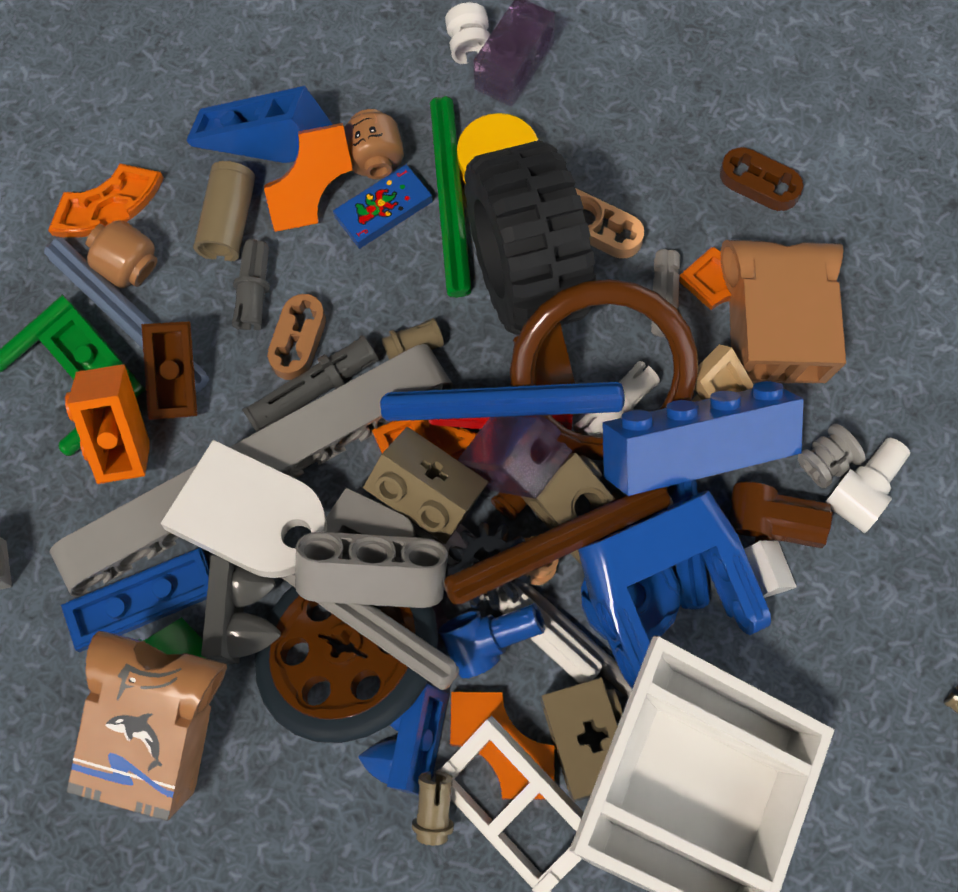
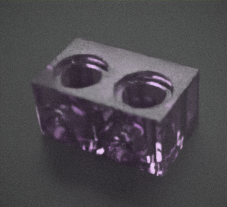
[473,0,555,107]

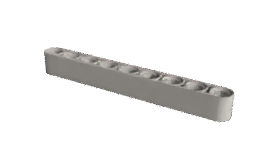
[49,344,453,597]

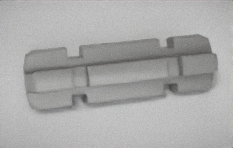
[651,249,680,337]

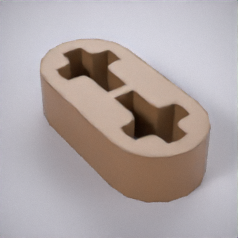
[267,294,326,380]

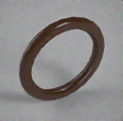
[510,279,698,460]

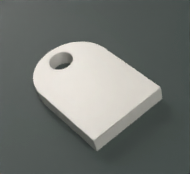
[161,440,327,578]

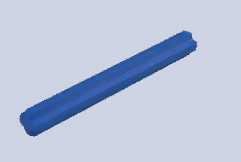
[380,382,625,421]

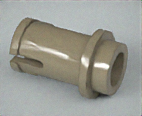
[382,318,444,360]
[412,771,454,846]

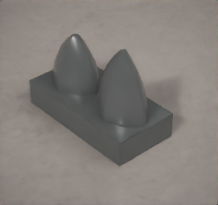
[201,555,281,664]

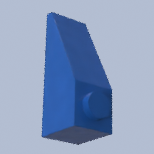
[186,86,332,163]

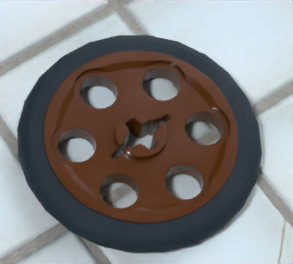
[255,586,438,743]

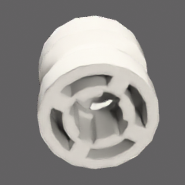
[445,2,493,64]

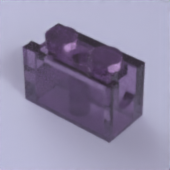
[458,416,572,499]

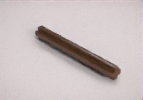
[444,487,671,604]

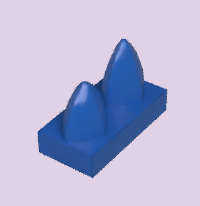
[358,684,449,795]

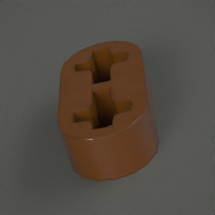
[720,147,803,211]

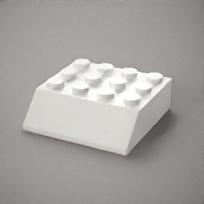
[569,636,835,892]

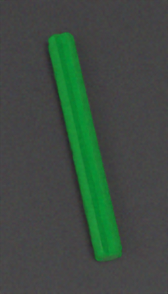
[430,96,471,298]

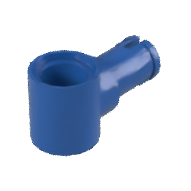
[438,603,546,678]

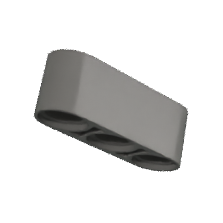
[295,532,448,608]

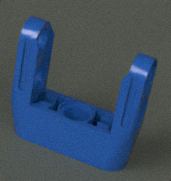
[578,491,771,689]

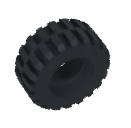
[464,140,596,335]

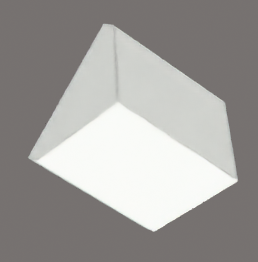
[744,540,796,598]

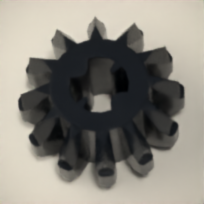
[446,522,531,611]

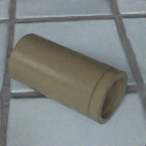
[193,161,255,261]

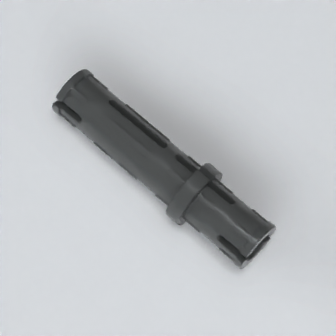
[242,335,379,432]

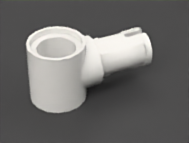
[825,438,910,533]

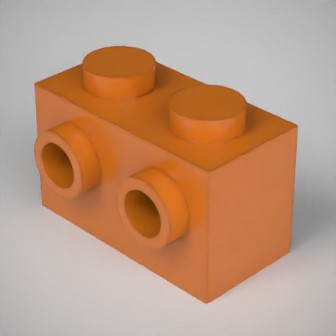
[65,364,150,484]

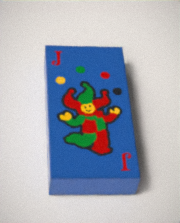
[333,164,433,249]

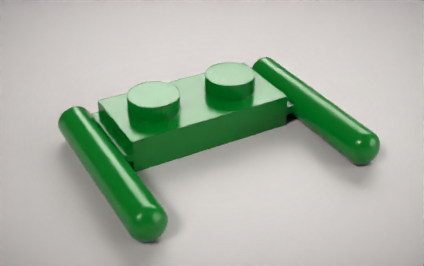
[0,294,146,456]

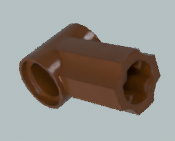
[729,482,832,549]

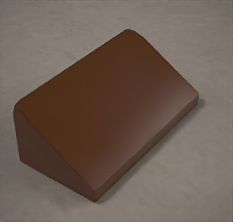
[141,321,198,420]

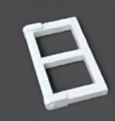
[431,716,584,892]

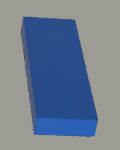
[61,547,210,653]

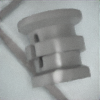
[798,424,866,488]

